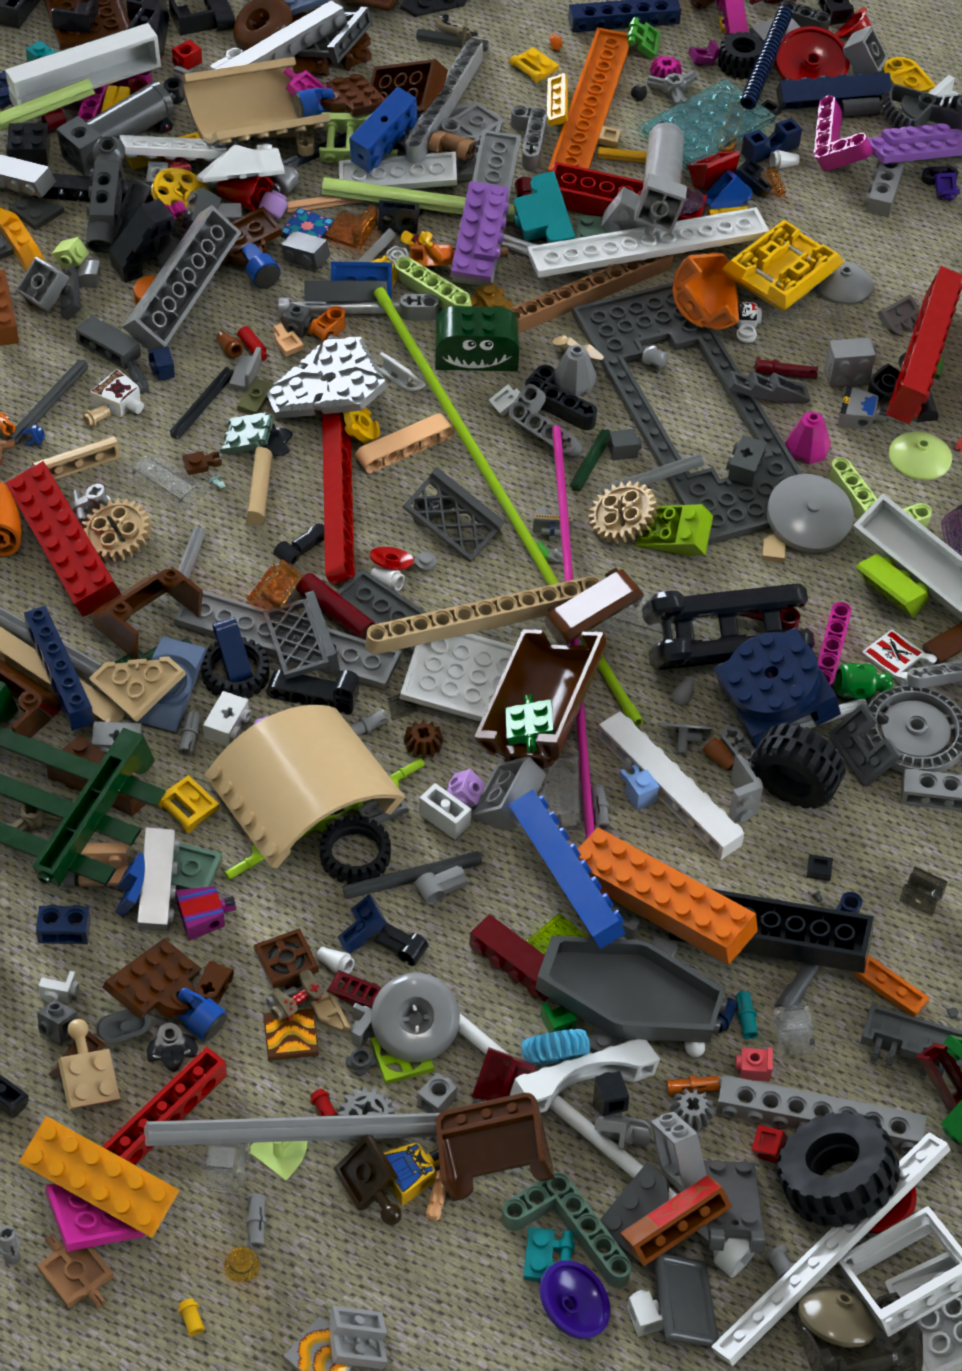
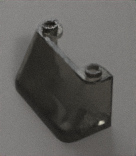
[795,1292,923,1371]

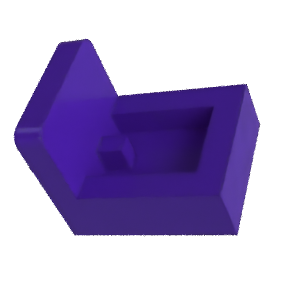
[934,172,960,201]

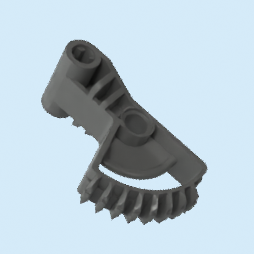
[881,84,962,130]

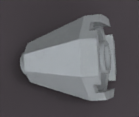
[554,345,597,397]

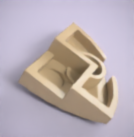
[552,335,604,361]

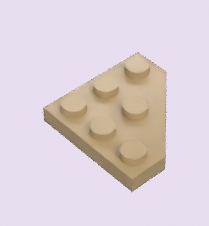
[89,657,186,723]

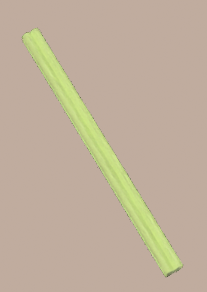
[0,78,95,131]
[321,177,515,222]

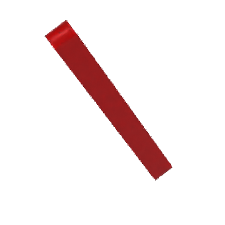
[322,412,355,586]

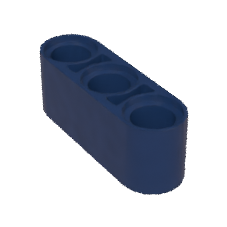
[212,617,253,682]

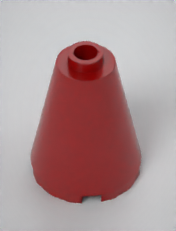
[217,176,273,212]

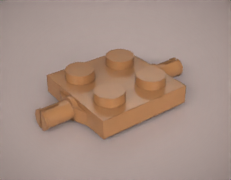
[37,1233,114,1309]

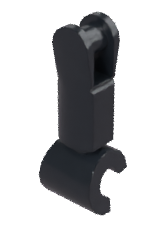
[273,523,324,565]

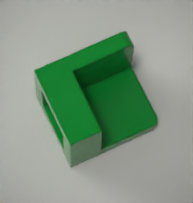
[540,1003,577,1033]

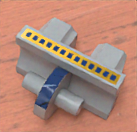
[532,508,573,541]

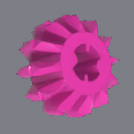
[650,55,682,79]

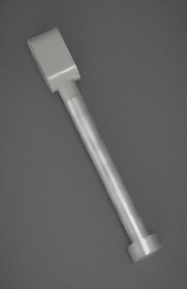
[279,294,439,321]

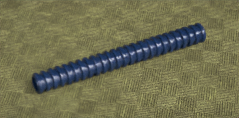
[740,6,793,110]

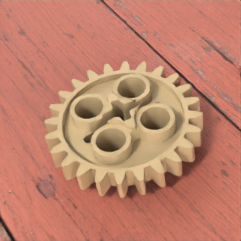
[588,481,659,544]
[82,498,152,563]

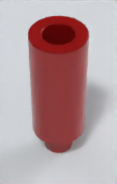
[237,326,268,360]

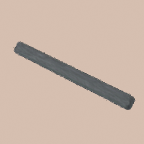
[7,359,88,444]
[343,851,482,899]

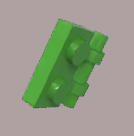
[627,17,661,60]

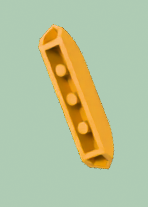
[0,208,45,271]

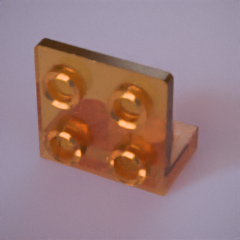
[325,205,377,250]
[246,559,304,609]

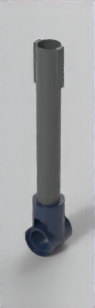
[774,892,862,1016]

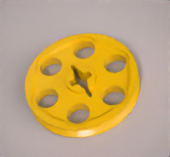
[151,168,209,219]

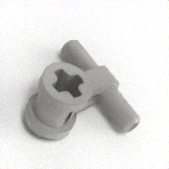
[72,484,113,524]

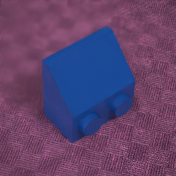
[705,169,753,208]

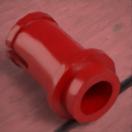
[310,1089,338,1116]

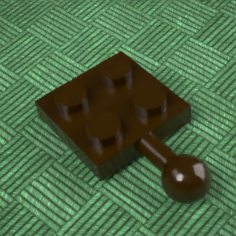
[333,1135,402,1225]

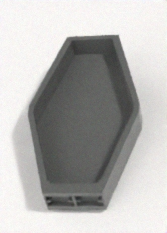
[536,936,728,1043]

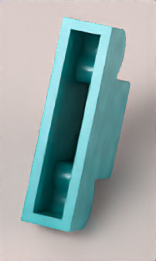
[513,171,575,243]

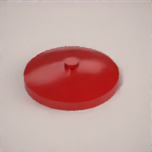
[775,26,850,80]

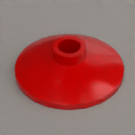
[370,546,414,570]

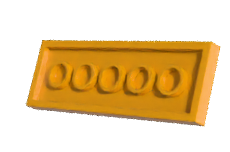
[18,1116,180,1238]

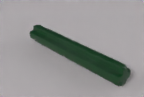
[570,429,610,491]

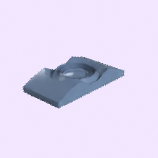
[133,636,207,734]

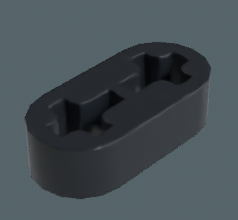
[921,166,959,185]

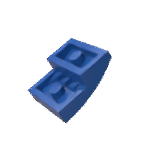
[115,852,145,916]

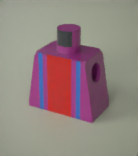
[176,886,236,941]

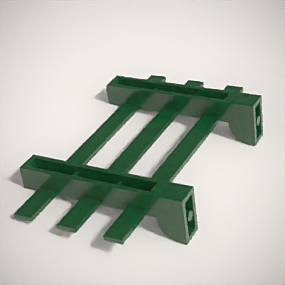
[0,682,166,887]

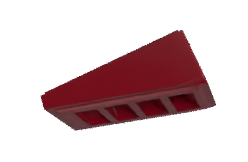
[326,970,382,1009]

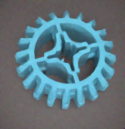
[521,1029,590,1066]

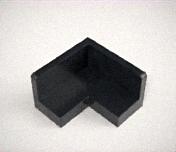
[51,0,99,33]
[169,0,216,36]

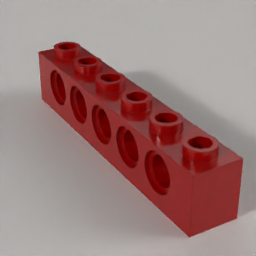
[102,1047,227,1165]

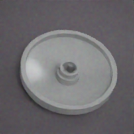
[767,474,854,553]

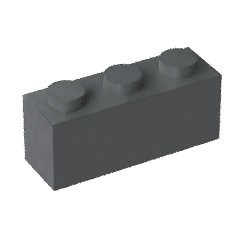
[75,315,141,370]

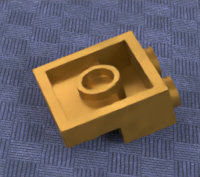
[470,282,513,309]

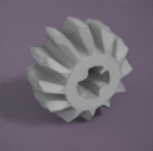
[670,1088,714,1132]

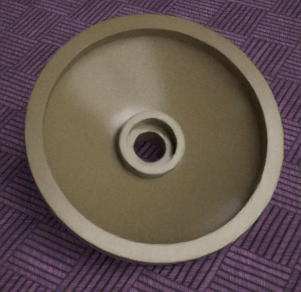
[798,1286,878,1347]

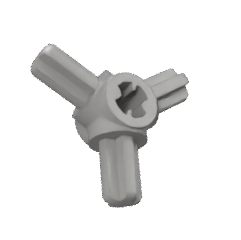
[647,71,697,107]

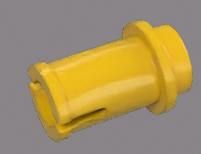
[178,1298,205,1336]

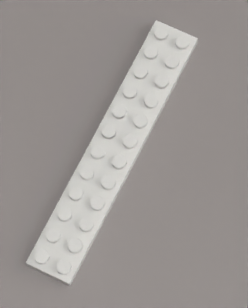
[527,207,769,278]

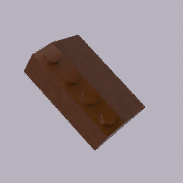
[369,59,448,114]

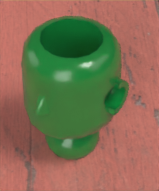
[835,663,893,700]

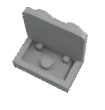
[728,754,763,823]

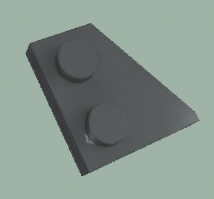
[9,197,64,231]

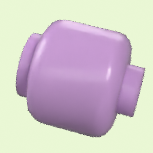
[258,190,288,219]

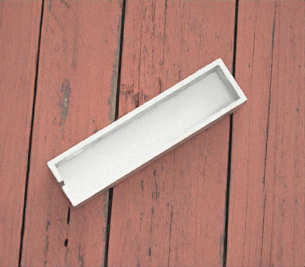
[5,23,161,106]
[853,494,962,620]

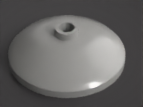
[816,261,874,305]

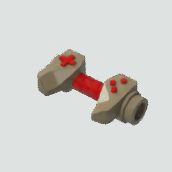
[270,970,324,1021]

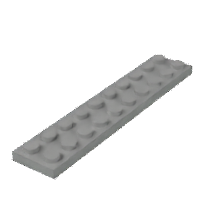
[452,129,521,286]
[174,590,401,690]

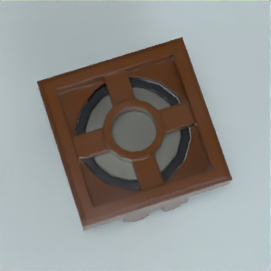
[254,928,319,990]

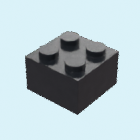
[6,123,50,166]

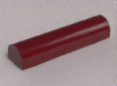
[296,573,375,640]

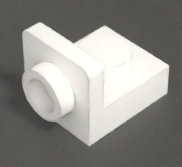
[489,384,520,417]

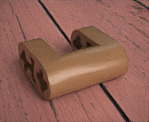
[428,130,477,161]

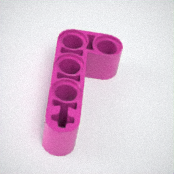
[717,0,749,35]

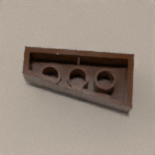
[46,735,146,816]

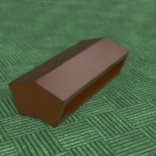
[923,622,962,665]

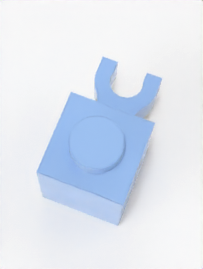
[620,764,659,811]

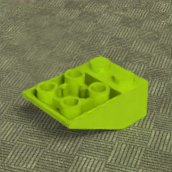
[636,504,713,556]

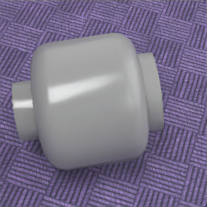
[270,165,299,195]

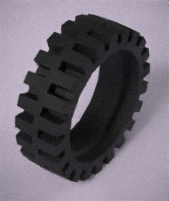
[201,637,270,699]
[320,815,391,884]

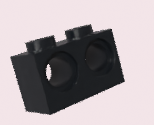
[377,200,419,234]

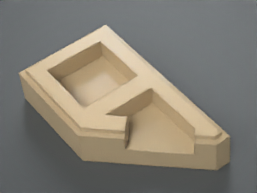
[762,533,785,563]
[309,993,351,1033]

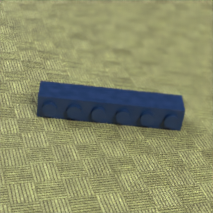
[776,72,892,110]

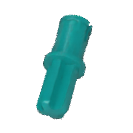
[736,990,759,1039]

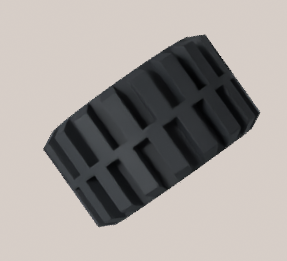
[718,32,764,79]

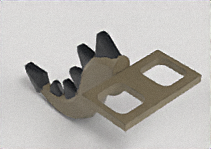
[435,14,478,50]

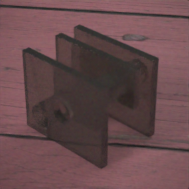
[899,866,948,917]

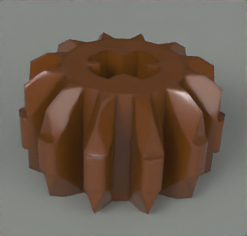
[404,720,443,760]

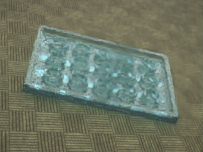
[638,79,775,170]

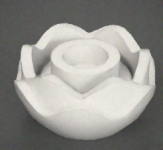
[386,246,410,268]

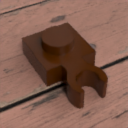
[182,451,222,475]

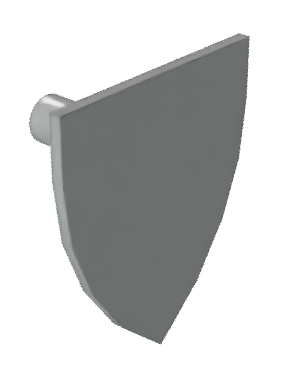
[657,722,713,753]

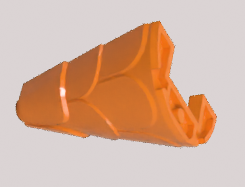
[672,253,739,330]

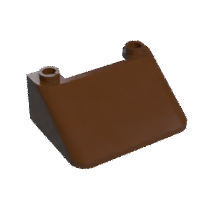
[436,1092,555,1201]

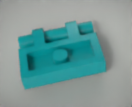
[523,1227,575,1282]

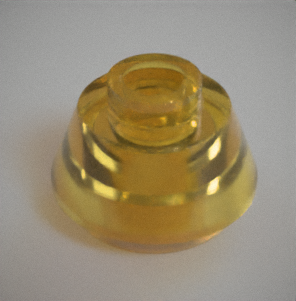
[223,1246,260,1282]

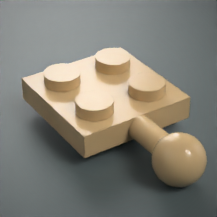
[58,1019,120,1110]

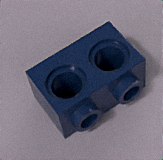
[36,904,90,944]

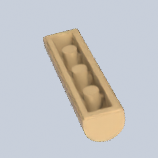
[32,436,120,479]
[246,446,272,525]

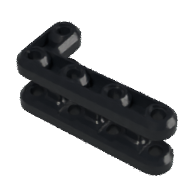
[642,583,815,670]

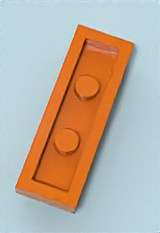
[853,955,930,1017]

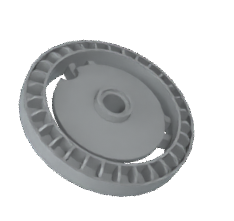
[863,685,962,773]

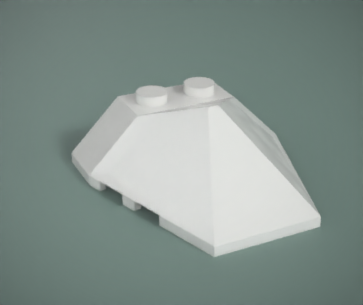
[196,144,285,182]

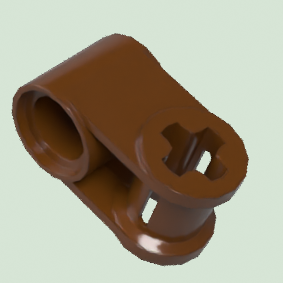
[196,961,234,1004]

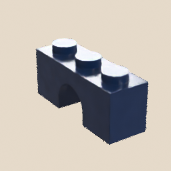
[741,118,802,163]

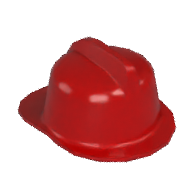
[835,7,872,38]

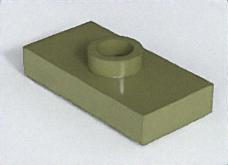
[237,378,274,415]

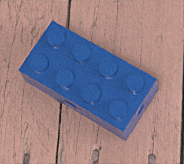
[349,86,418,173]

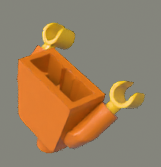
[400,231,456,266]

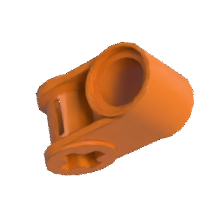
[308,306,346,342]

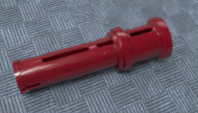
[754,357,818,379]

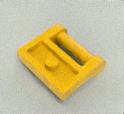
[509,47,559,83]
[158,775,219,833]

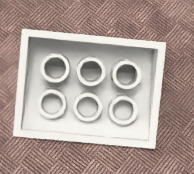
[885,1252,962,1371]

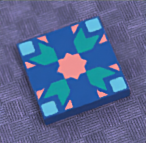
[280,208,334,239]

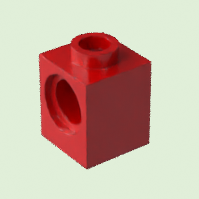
[172,39,202,70]
[751,1125,788,1163]

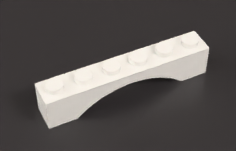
[510,1039,660,1113]

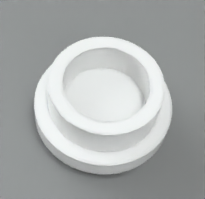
[736,324,757,343]

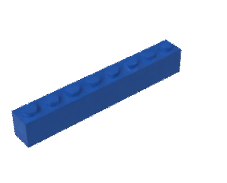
[509,789,626,949]

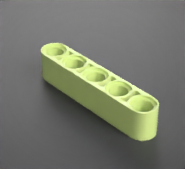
[395,257,472,309]

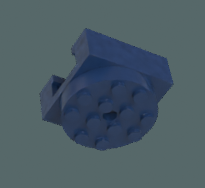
[713,627,841,749]

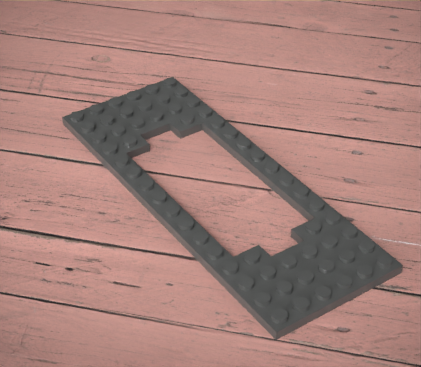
[572,283,802,545]

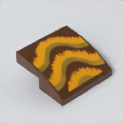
[263,1008,319,1061]

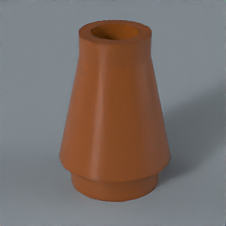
[216,331,243,358]
[703,737,734,771]

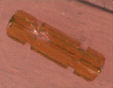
[766,166,786,197]

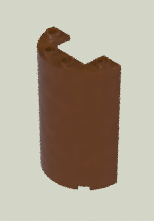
[474,629,606,769]

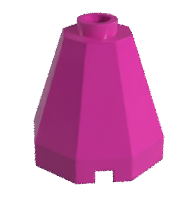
[785,412,831,465]

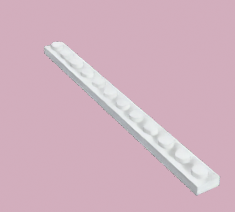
[711,1133,950,1366]

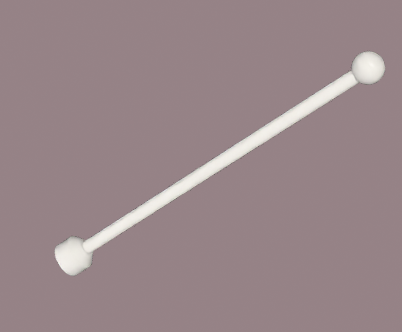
[458,1014,755,1278]

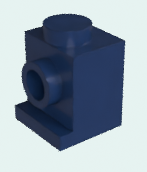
[148,346,175,381]

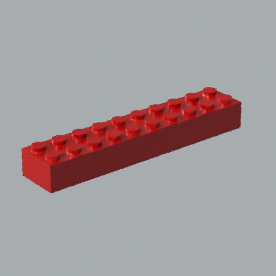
[886,266,962,425]

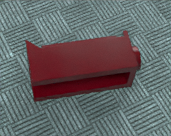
[915,1043,962,1111]

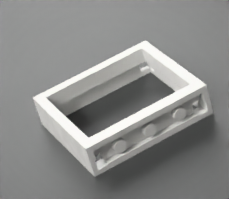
[838,1206,962,1337]

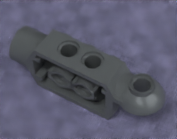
[85,136,126,253]

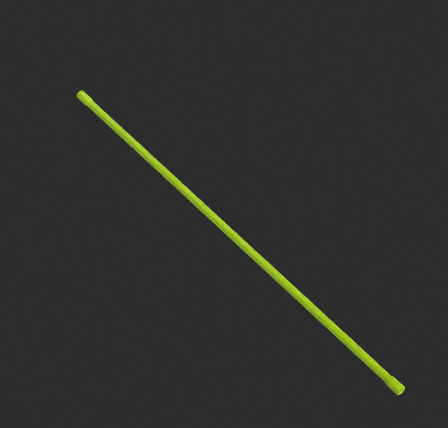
[374,287,643,727]

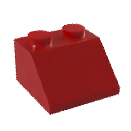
[687,151,740,190]

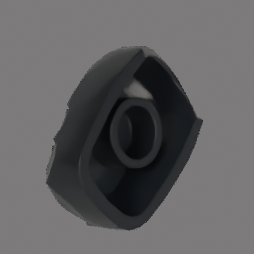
[868,363,900,402]

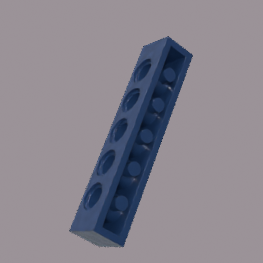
[568,0,681,32]
[24,605,94,731]

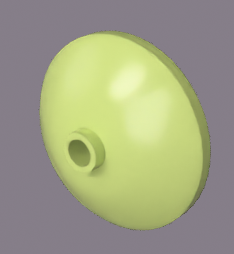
[889,431,952,480]

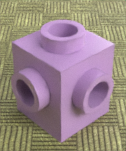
[447,769,486,807]

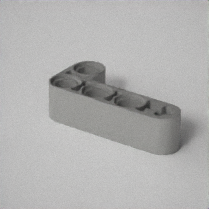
[510,105,547,170]
[509,384,582,457]

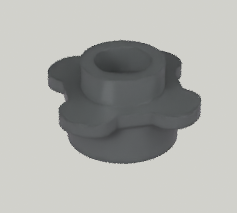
[346,1048,376,1076]

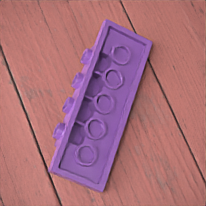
[868,123,962,164]
[451,181,510,283]

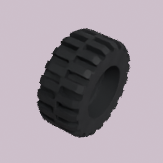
[751,723,846,809]

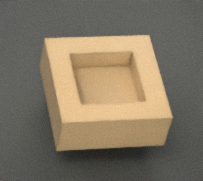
[598,126,621,148]

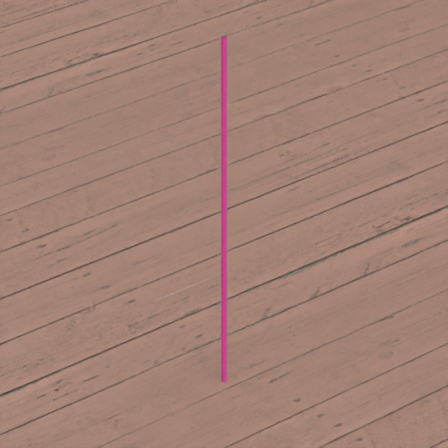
[552,425,595,839]

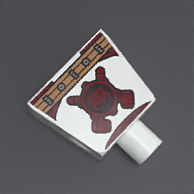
[90,369,144,417]

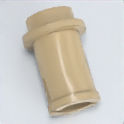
[82,404,111,427]

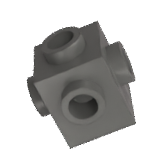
[281,303,312,338]
[37,1000,78,1044]

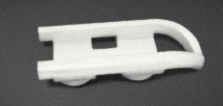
[378,352,426,391]

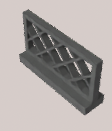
[298,7,373,64]
[402,467,505,562]
[263,590,340,679]

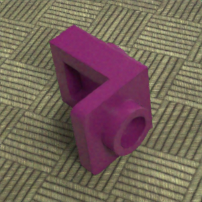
[688,40,720,66]

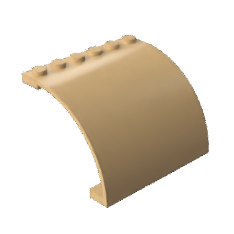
[180,57,330,145]
[204,705,405,869]

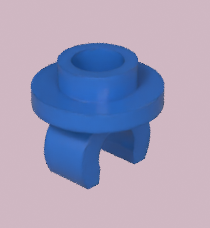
[22,424,45,446]

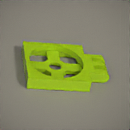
[370,1037,434,1085]

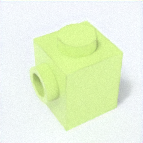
[52,237,89,269]

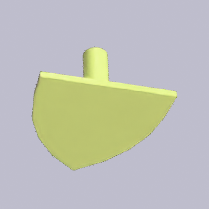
[247,1141,308,1180]

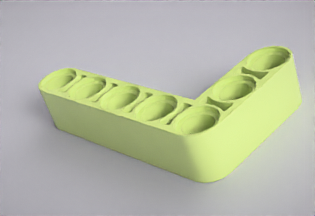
[829,457,932,528]

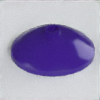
[540,1260,610,1339]

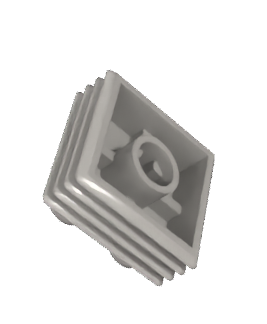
[15,257,69,312]

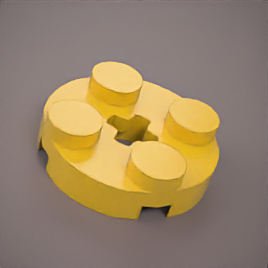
[343,407,380,445]

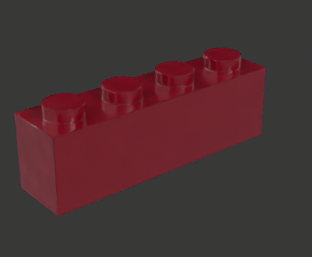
[469,914,549,1001]

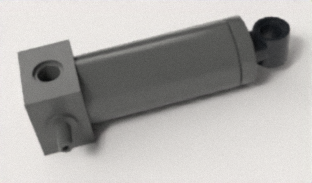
[56,77,185,176]

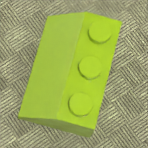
[855,554,931,618]

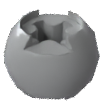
[642,345,668,370]

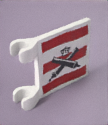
[861,629,937,686]

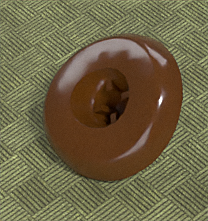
[233,0,292,51]

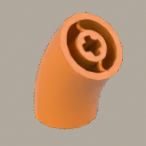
[0,482,22,557]

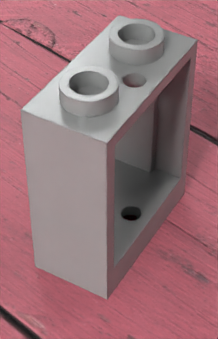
[651,1112,706,1192]

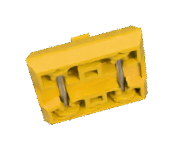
[722,220,844,312]

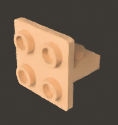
[79,843,129,886]

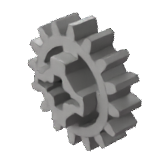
[338,1087,395,1142]

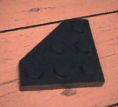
[400,0,467,17]

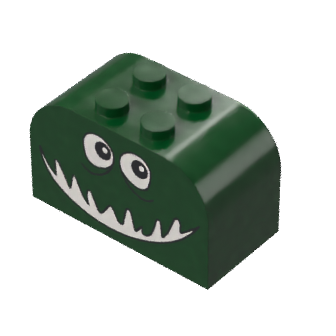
[435,306,519,371]

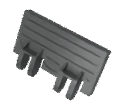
[860,1004,962,1077]

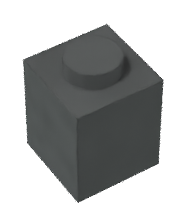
[608,429,642,461]

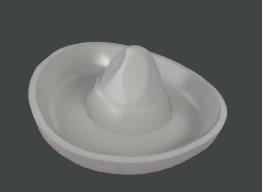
[371,972,460,1063]

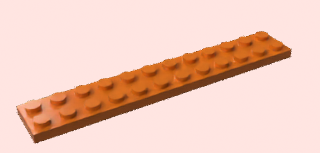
[548,27,630,172]

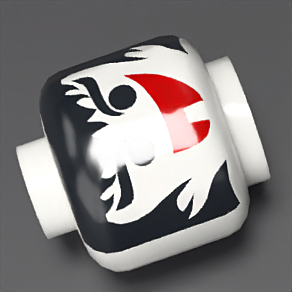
[736,302,762,328]

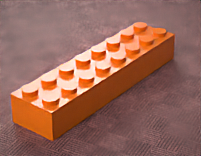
[578,827,758,965]

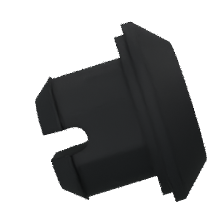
[631,85,647,101]

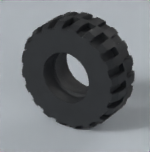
[777,1111,900,1227]

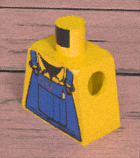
[384,1143,440,1206]

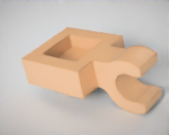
[273,323,304,357]

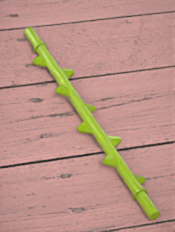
[224,758,425,880]

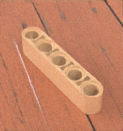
[355,413,455,473]

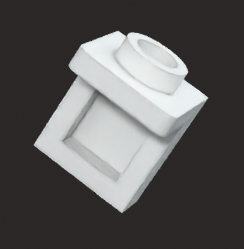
[39,971,80,1004]

